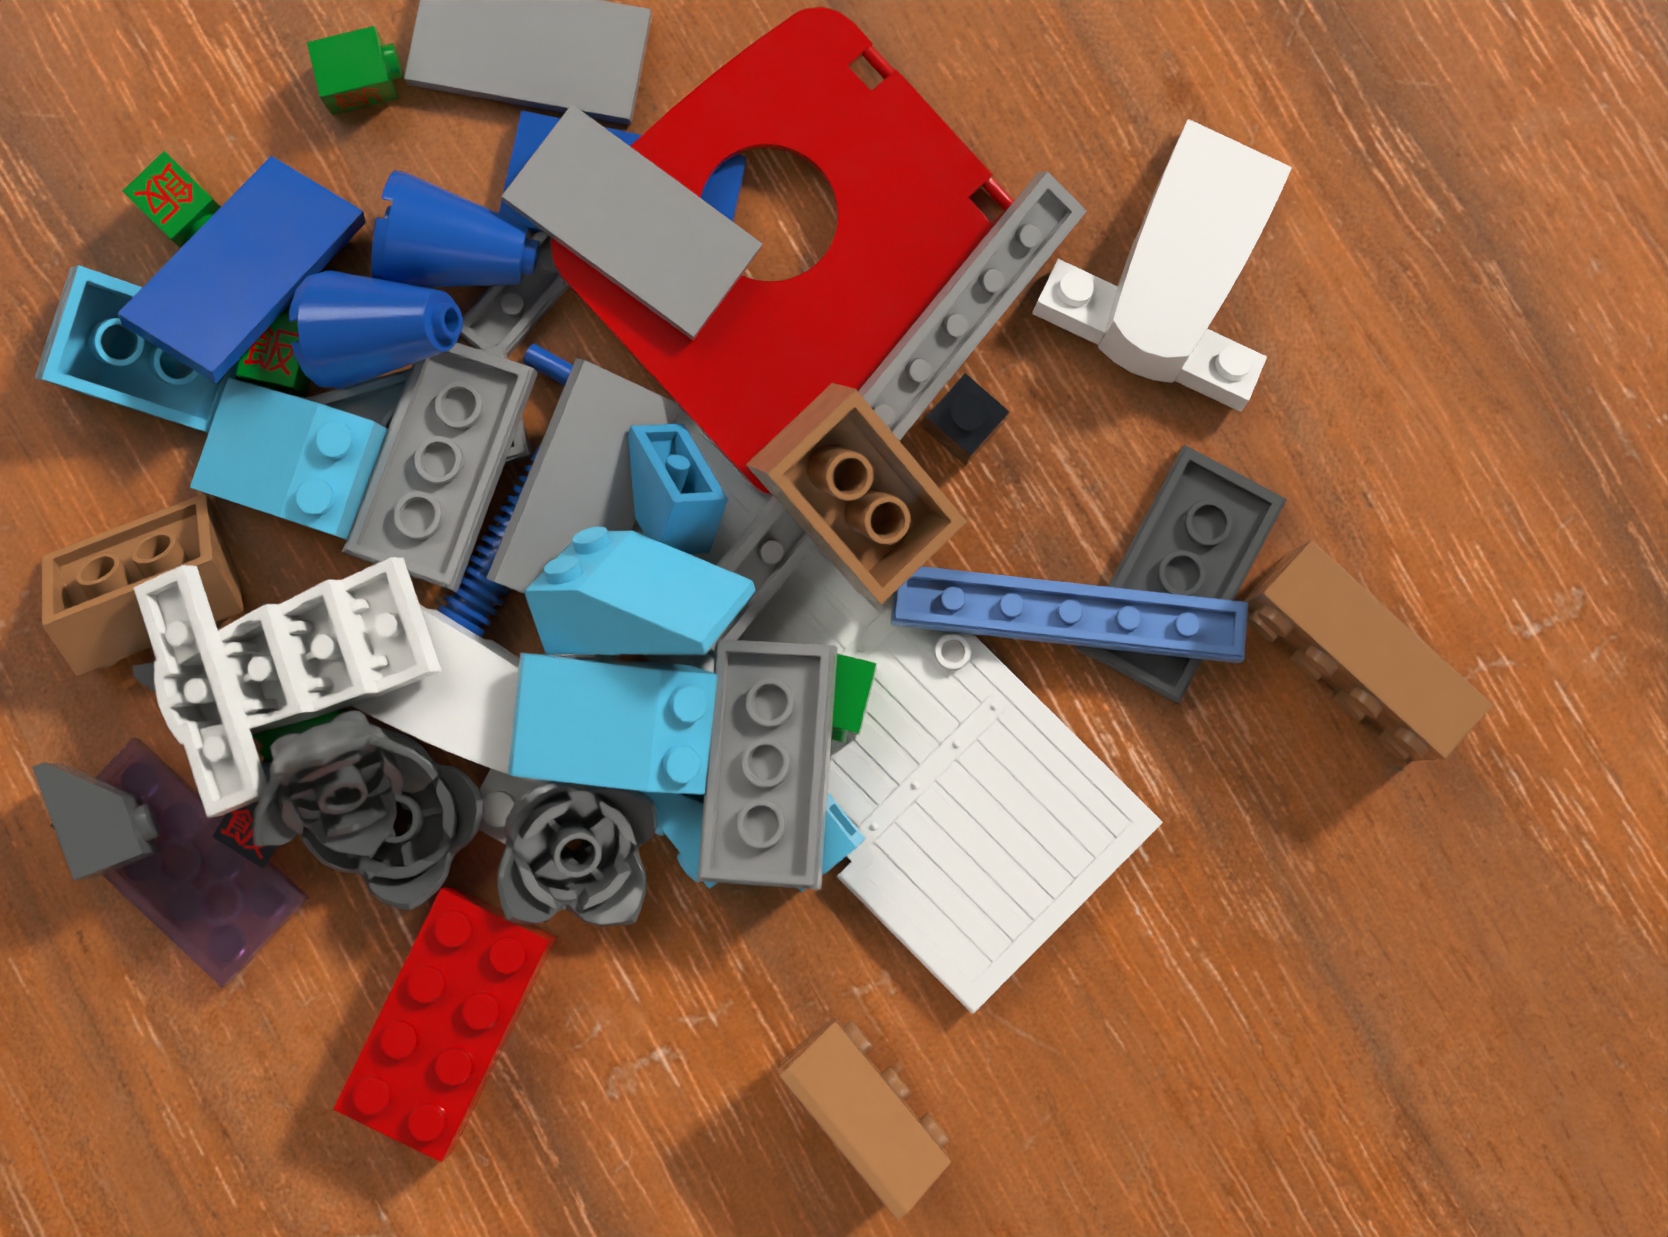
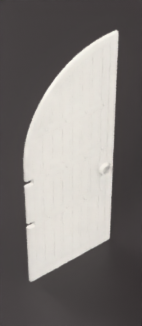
[632,409,1163,1014]

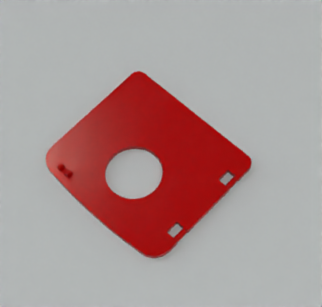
[551,7,1014,497]

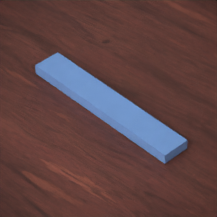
[890,566,1248,663]

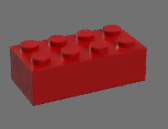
[333,886,557,1163]

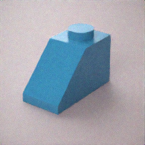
[628,424,728,554]

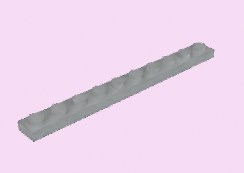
[706,171,1087,659]

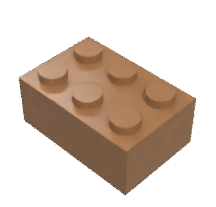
[746,383,967,605]

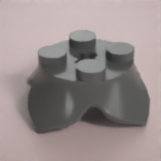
[252,711,438,859]
[301,729,484,910]
[497,781,657,927]

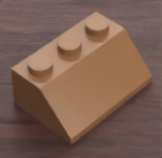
[42,493,243,676]
[779,1016,951,1221]

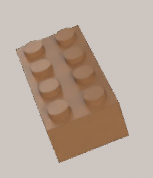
[1243,540,1493,761]

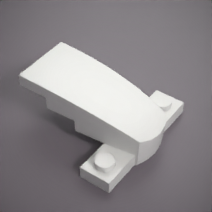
[1032,119,1292,412]
[133,557,441,817]
[352,604,620,845]

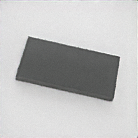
[1074,444,1287,704]

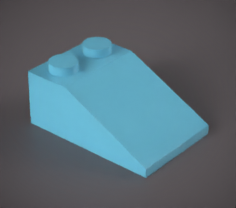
[35,265,240,433]
[190,377,388,540]
[524,526,756,654]
[508,653,718,794]

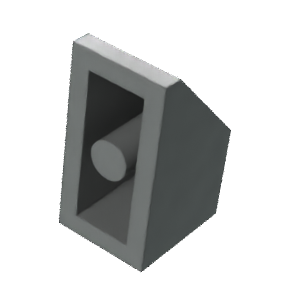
[32,762,161,881]

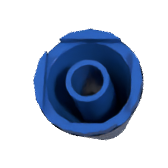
[371,170,540,288]
[289,270,463,389]

